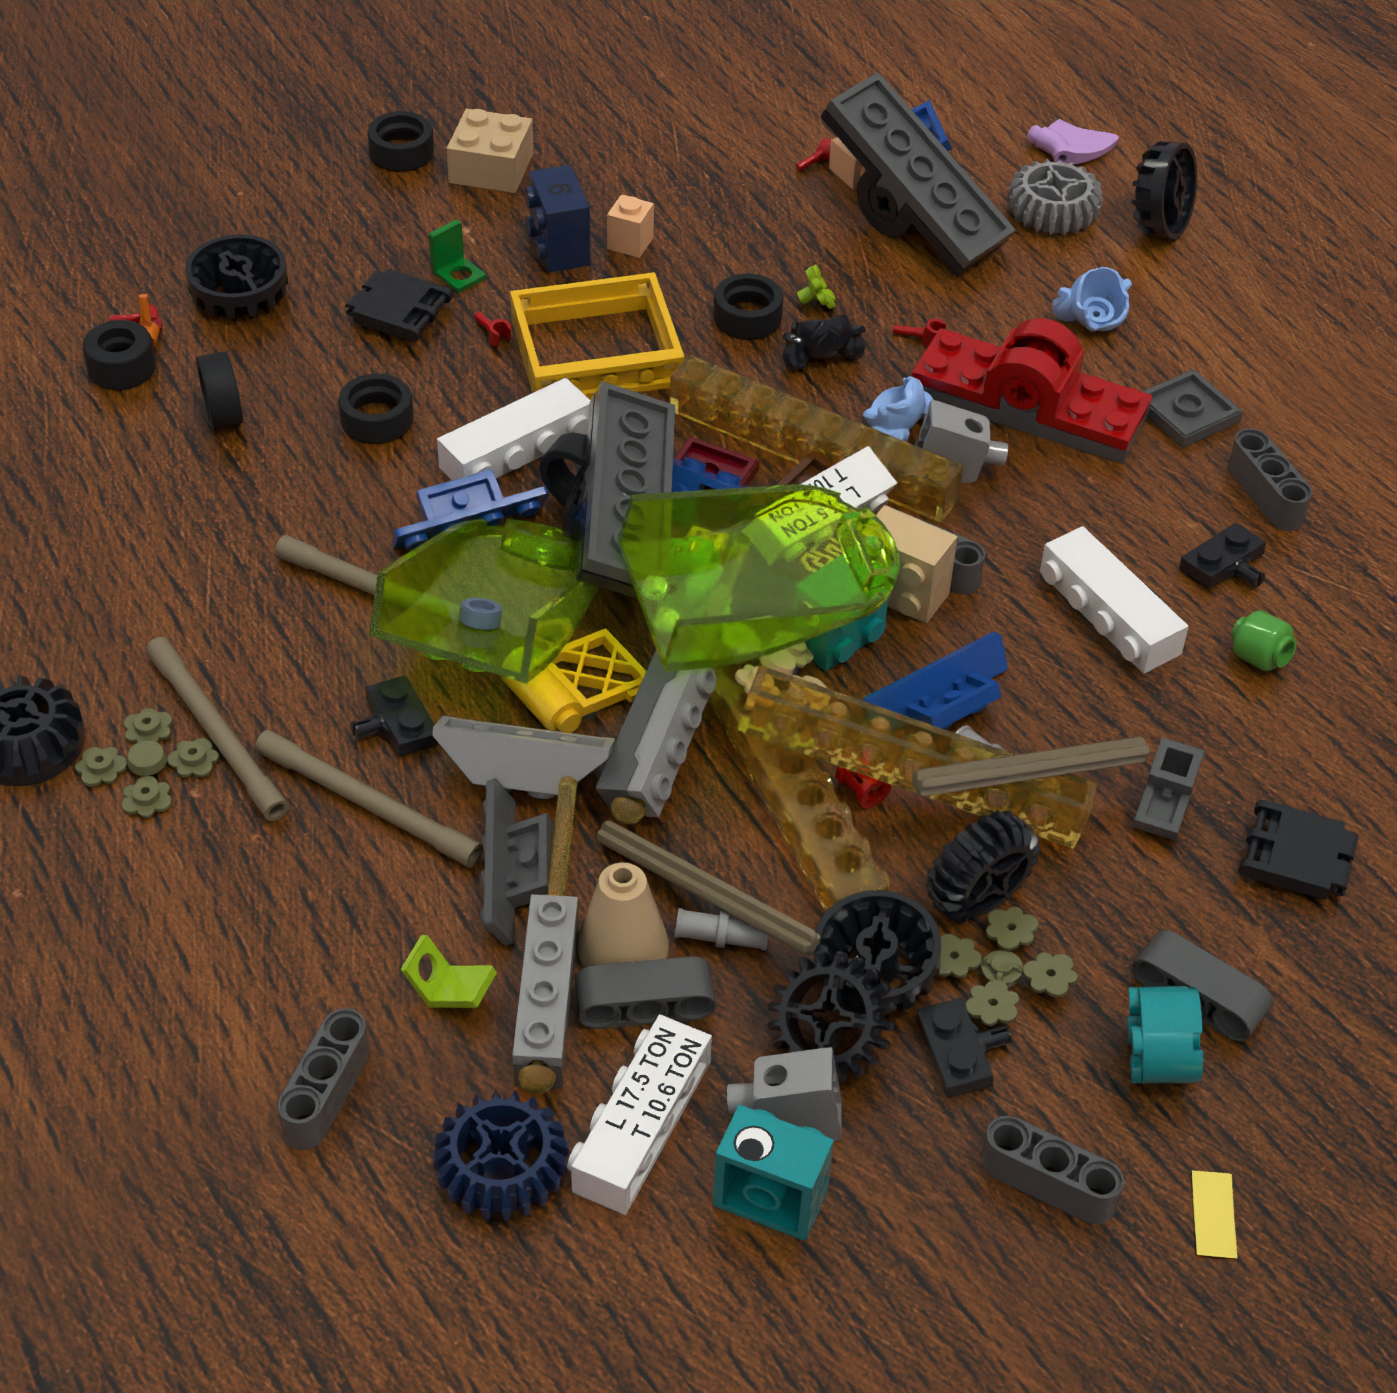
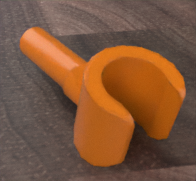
[139,294,160,348]

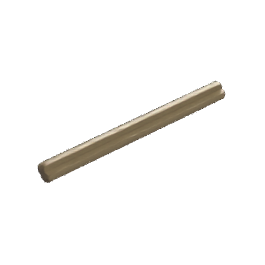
[912,736,1150,797]
[597,821,821,956]

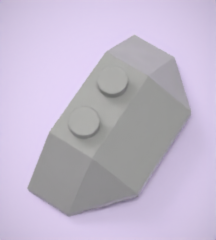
[433,716,615,799]

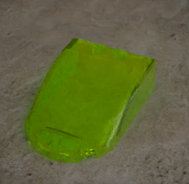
[617,484,900,672]
[369,519,599,684]

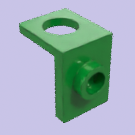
[429,219,486,293]

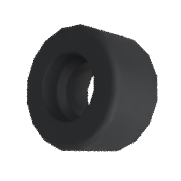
[83,320,155,390]

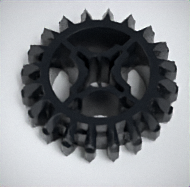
[925,810,1041,924]
[767,951,897,1082]

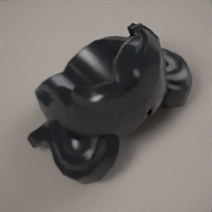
[782,314,866,371]

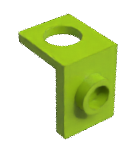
[401,935,497,1008]

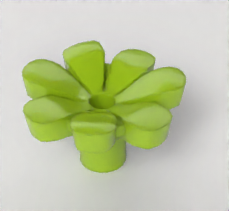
[797,264,836,309]

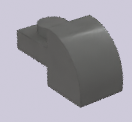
[1133,737,1205,841]

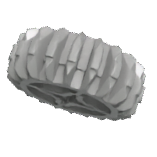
[1007,159,1103,237]

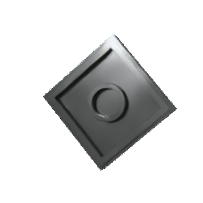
[1143,369,1243,448]

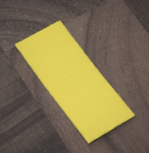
[1192,1170,1237,1259]

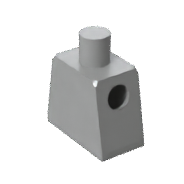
[912,400,1008,483]
[727,1047,842,1141]

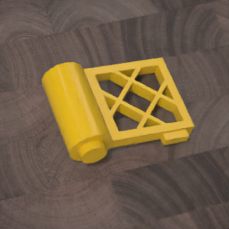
[501,628,646,733]

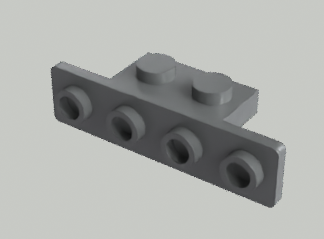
[480,778,555,946]

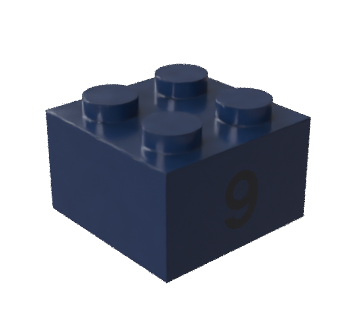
[524,165,590,272]

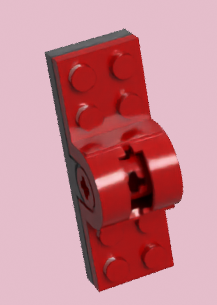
[912,318,1153,464]

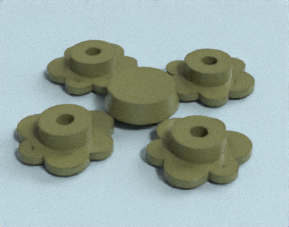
[75,708,219,818]
[936,907,1078,1026]

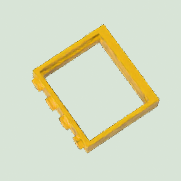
[510,272,685,399]

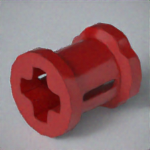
[835,751,892,809]

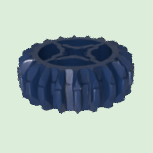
[433,1089,569,1222]

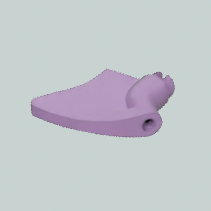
[1027,119,1119,164]

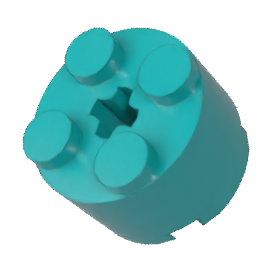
[1127,986,1203,1084]

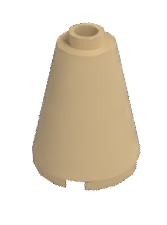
[576,863,669,969]

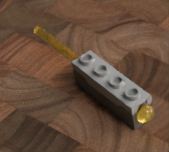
[595,544,749,825]
[512,776,579,1094]

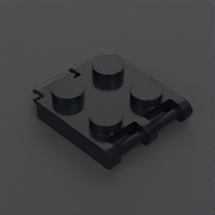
[345,269,454,342]
[1238,800,1359,900]

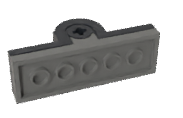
[820,72,1016,276]
[562,381,675,603]

